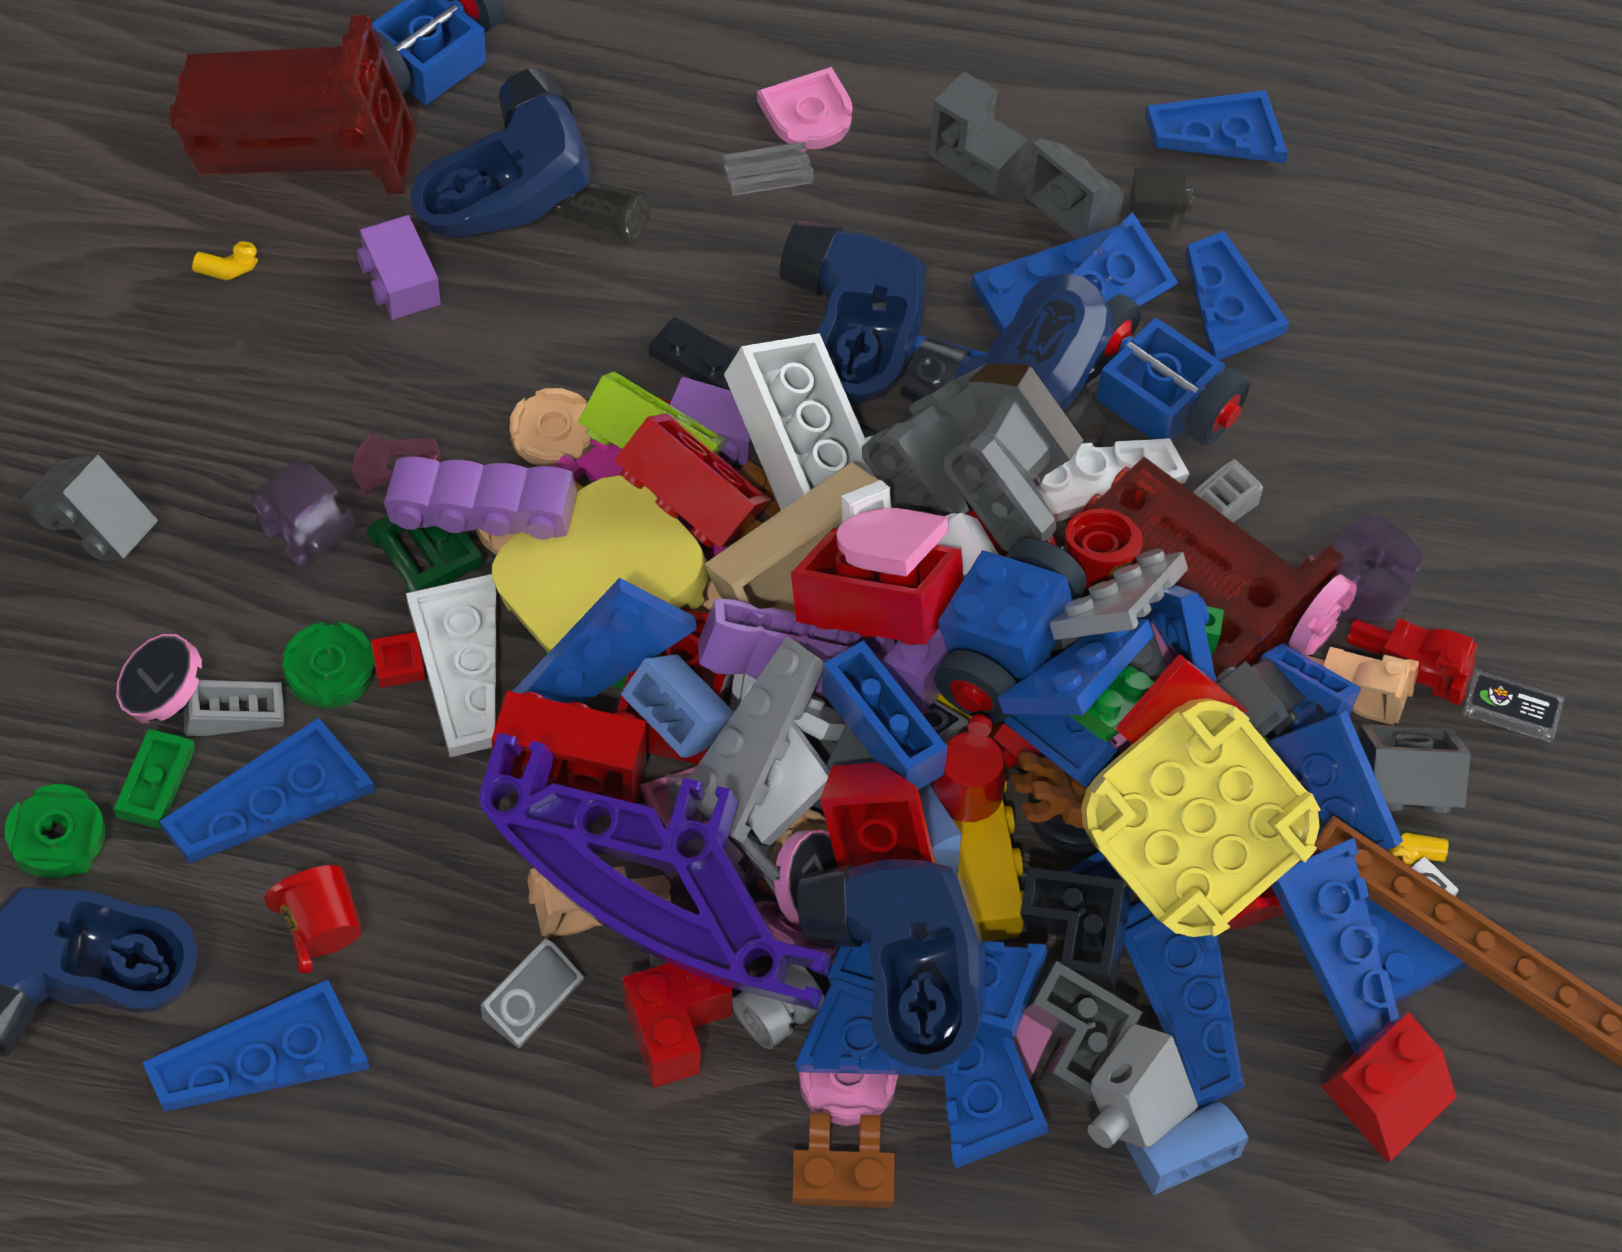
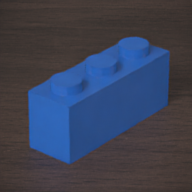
[822,640,948,790]

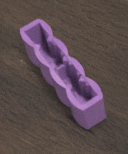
[384,457,578,540]
[698,599,895,692]

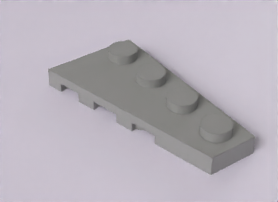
[1049,549,1188,640]
[678,636,825,844]

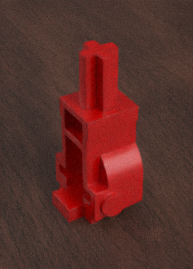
[1346,618,1478,705]

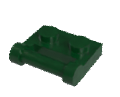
[367,515,483,593]

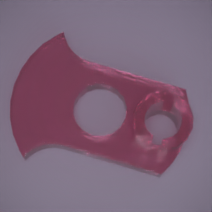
[353,433,443,495]

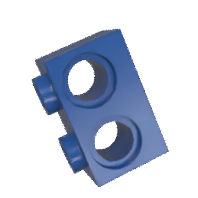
[1255,643,1361,730]

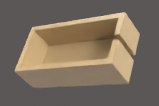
[704,462,892,613]

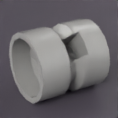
[732,965,824,1049]

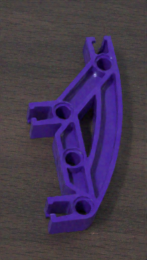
[479,733,831,1011]

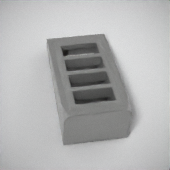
[1164,459,1263,549]
[183,680,284,736]

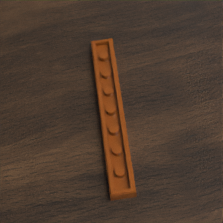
[1310,816,1622,1068]

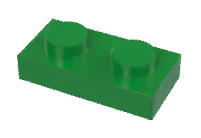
[1069,666,1154,742]
[114,728,195,829]

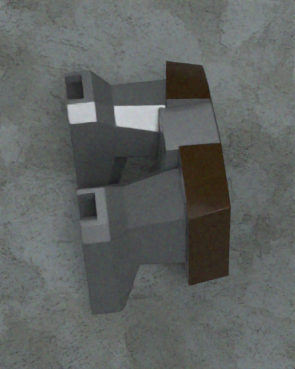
[862,363,1084,552]

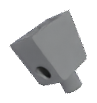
[1087,1024,1198,1148]

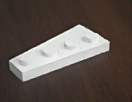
[1036,438,1190,522]
[406,574,496,757]

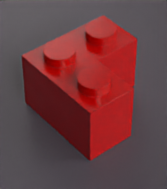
[622,963,732,1088]

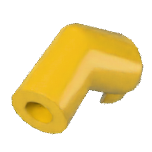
[192,241,258,281]
[1386,833,1448,867]

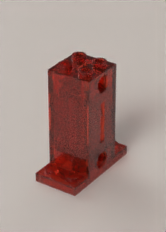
[169,15,417,194]
[1083,457,1344,678]

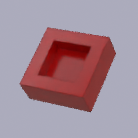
[371,632,425,688]
[988,723,1041,769]

